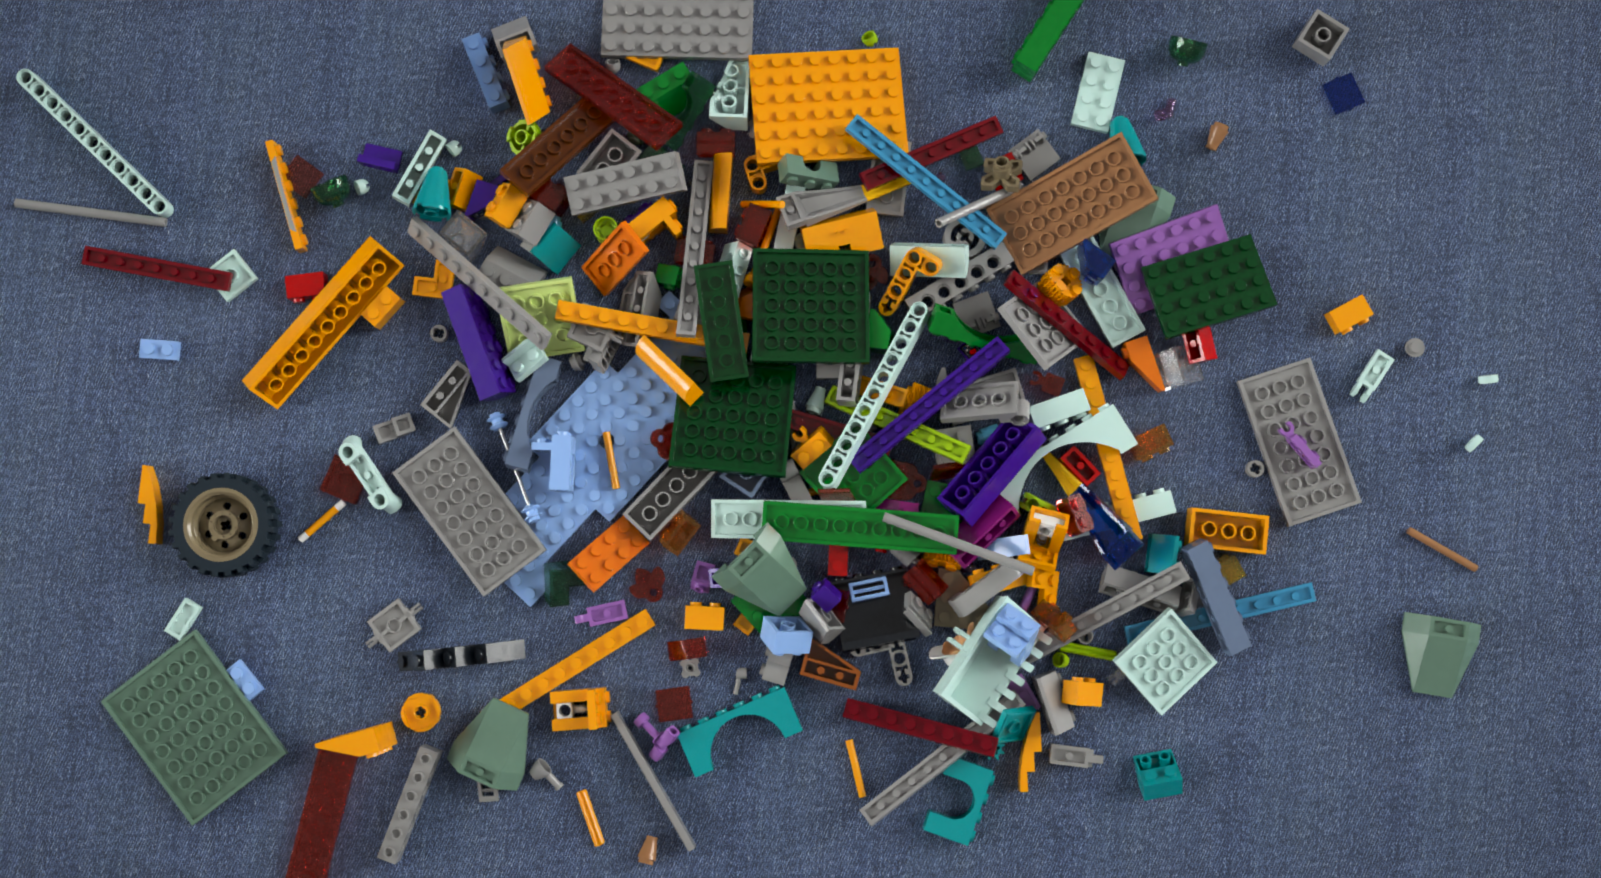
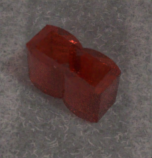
[1056,493,1094,537]

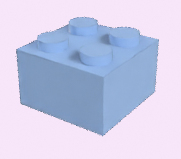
[760,616,813,656]

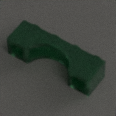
[652,71,716,151]

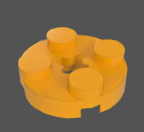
[401,693,441,732]

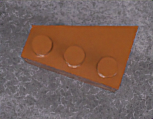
[799,638,861,691]

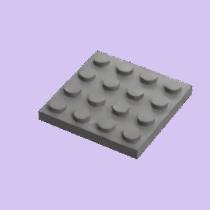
[997,280,1080,371]

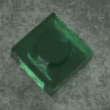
[959,146,984,172]

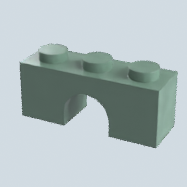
[777,153,839,190]

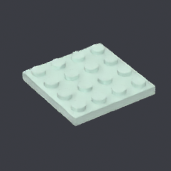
[1112,607,1218,716]

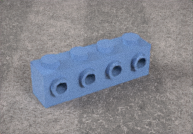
[461,32,511,114]

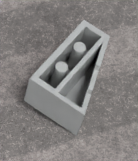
[420,360,471,429]

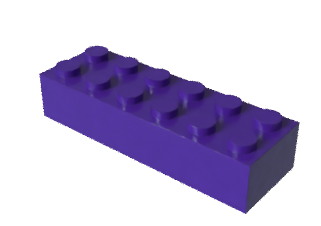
[441,284,516,401]
[937,422,1046,527]

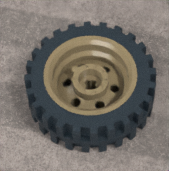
[168,473,282,577]

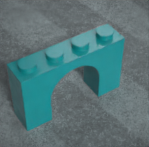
[922,758,995,846]

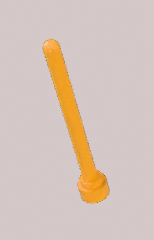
[743,208,781,288]

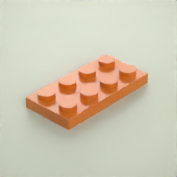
[581,220,650,297]
[567,515,650,593]

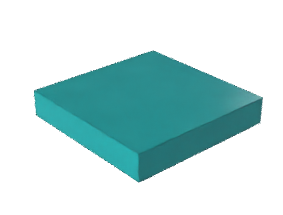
[530,222,581,275]
[992,706,1036,744]

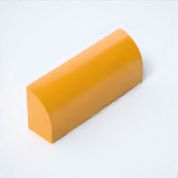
[708,153,733,234]
[635,335,704,406]

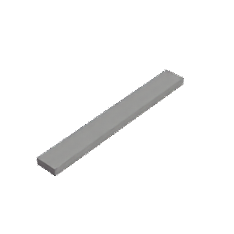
[610,710,696,852]

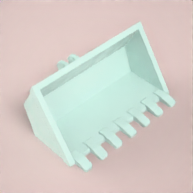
[933,595,1053,728]

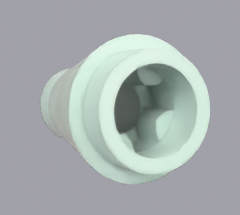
[805,386,826,416]

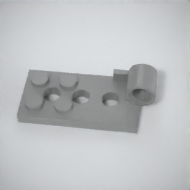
[940,381,1030,426]

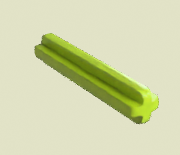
[1059,643,1117,661]

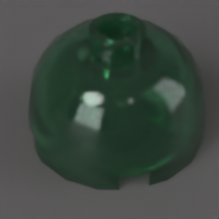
[1168,35,1208,67]
[310,174,350,208]

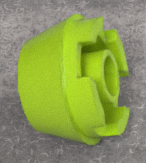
[507,119,543,155]

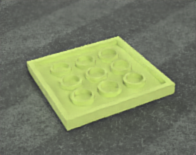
[499,276,586,357]

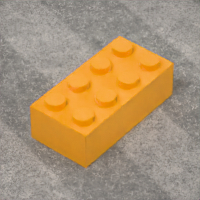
[1184,507,1270,555]

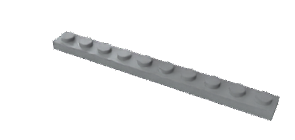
[676,160,714,338]
[407,216,552,350]
[1019,561,1191,670]
[859,690,1026,827]

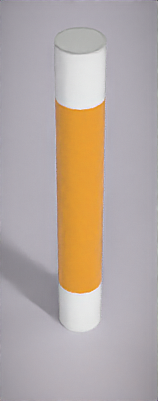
[297,499,347,543]

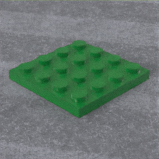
[799,426,908,509]

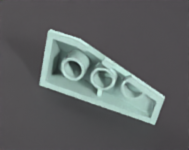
[709,61,750,131]

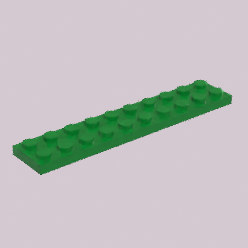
[762,500,959,555]

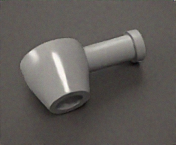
[529,758,564,791]

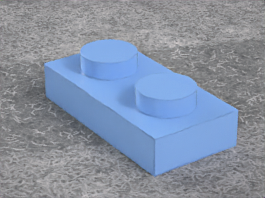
[139,339,181,361]
[226,659,265,701]

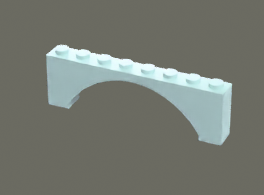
[1000,403,1138,515]

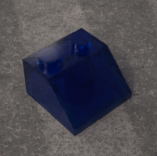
[1077,238,1116,286]

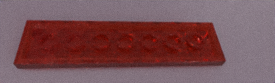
[544,43,683,151]
[285,739,358,878]

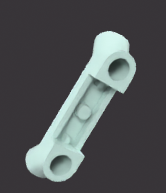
[339,435,402,514]

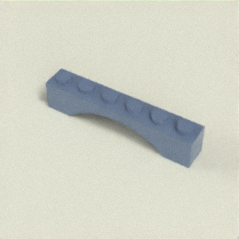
[503,358,563,474]

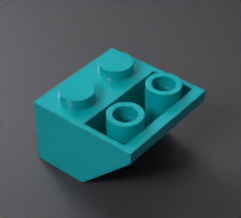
[1144,533,1182,574]
[1133,749,1183,801]

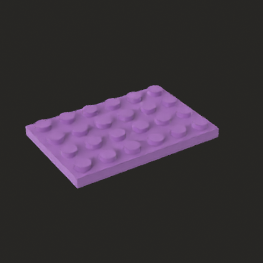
[1109,204,1229,314]

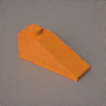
[1121,336,1165,393]

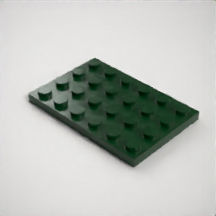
[1140,234,1278,340]

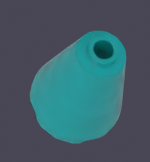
[1110,116,1147,166]
[412,166,451,222]

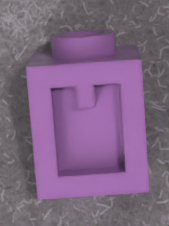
[690,560,716,593]

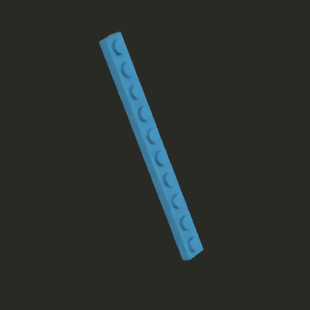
[845,114,1007,250]
[1123,582,1317,645]

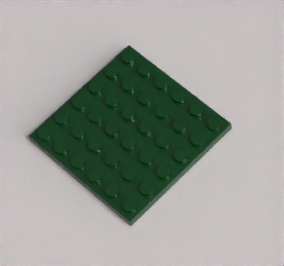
[752,248,870,364]
[668,355,797,478]

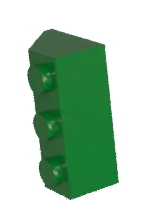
[634,62,704,128]

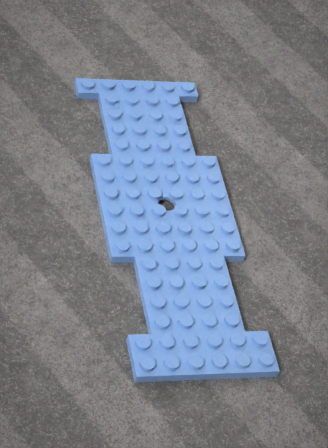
[504,291,707,607]

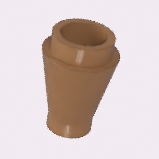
[1205,121,1229,151]
[637,835,658,865]

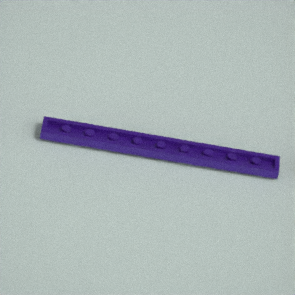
[851,336,1010,474]

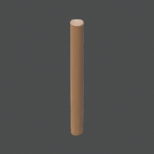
[1406,527,1478,572]

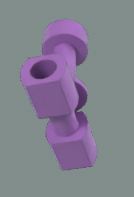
[633,712,680,762]

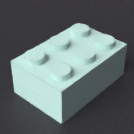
[1029,388,1091,432]

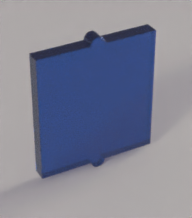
[1322,72,1365,115]

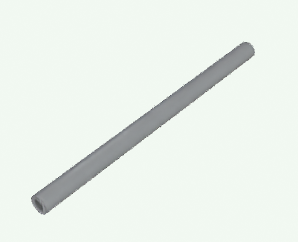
[14,198,168,227]
[882,512,1035,576]

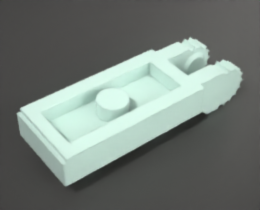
[1349,349,1395,403]

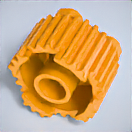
[1037,263,1082,307]

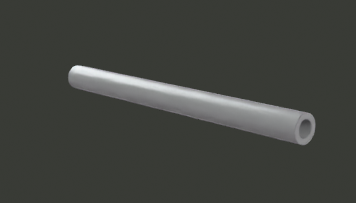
[935,182,1024,228]

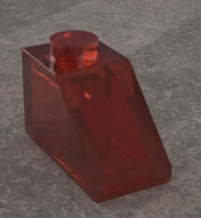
[667,636,708,661]

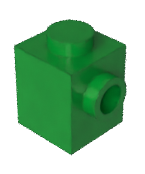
[656,263,683,291]

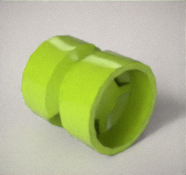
[593,216,618,244]

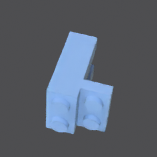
[531,431,576,492]
[983,603,1041,667]

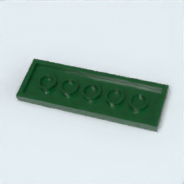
[694,260,749,382]

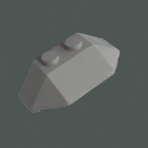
[618,271,662,347]

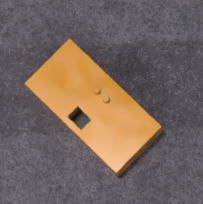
[800,208,884,252]

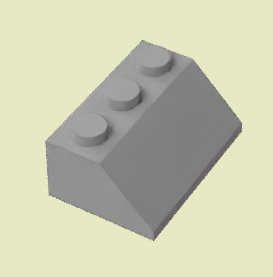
[576,128,642,174]
[479,246,548,287]
[1031,670,1076,736]

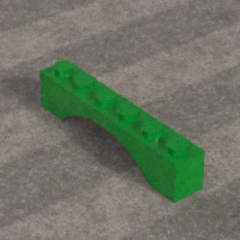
[927,303,1037,365]

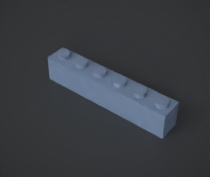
[1181,538,1252,656]

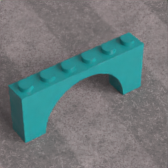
[678,685,803,778]

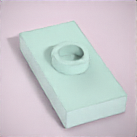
[164,598,203,641]

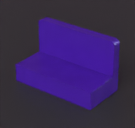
[357,143,403,174]

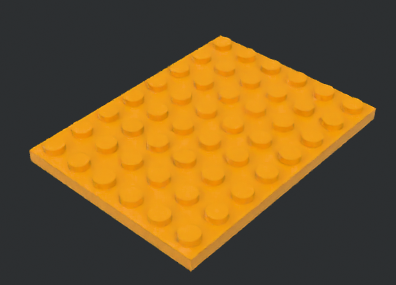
[748,47,909,166]

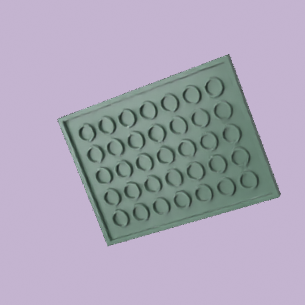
[101,630,288,826]

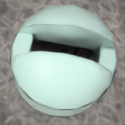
[445,140,462,157]
[354,179,370,195]

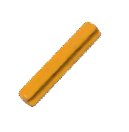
[576,789,605,847]

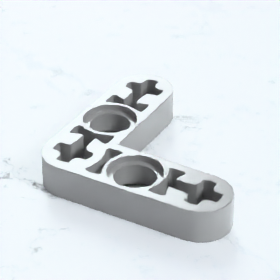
[850,642,913,686]

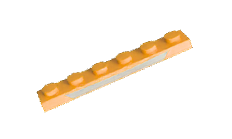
[265,140,308,253]

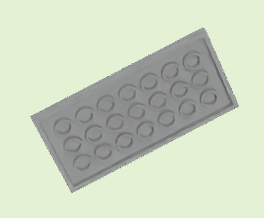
[601,0,754,61]
[1236,357,1362,527]
[392,426,547,597]

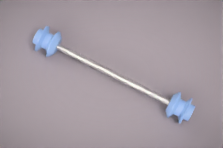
[487,412,543,523]

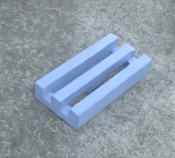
[848,576,890,603]

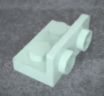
[501,338,549,383]

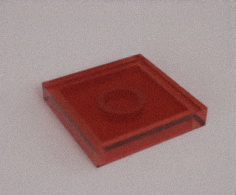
[319,455,364,505]

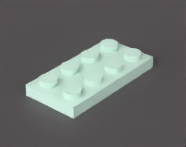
[1070,52,1125,134]

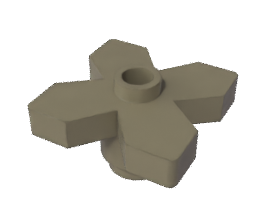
[981,156,1023,193]

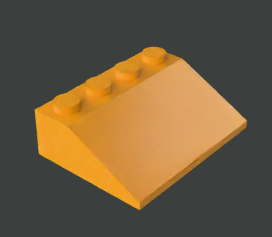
[502,36,552,125]
[314,721,398,759]

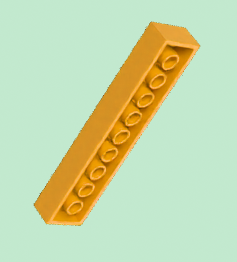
[242,236,405,410]

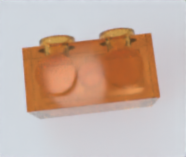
[1130,424,1174,463]
[659,510,701,556]
[1030,599,1078,643]

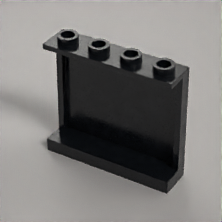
[831,566,920,653]

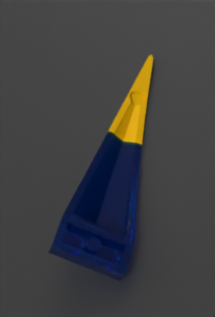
[1042,445,1144,570]

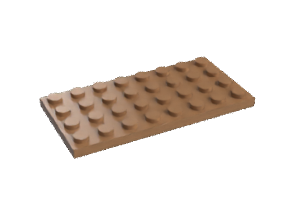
[986,132,1159,276]

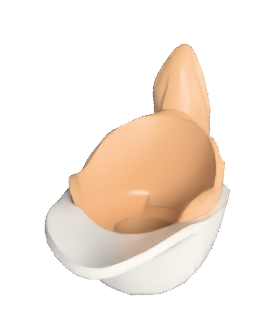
[929,622,974,666]

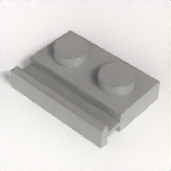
[904,591,934,637]

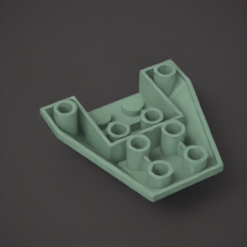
[1099,185,1176,257]
[711,522,807,616]
[1401,612,1481,698]
[447,698,529,791]

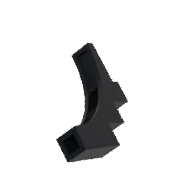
[397,639,526,672]

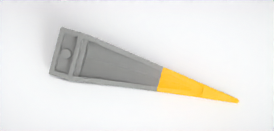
[776,177,911,231]

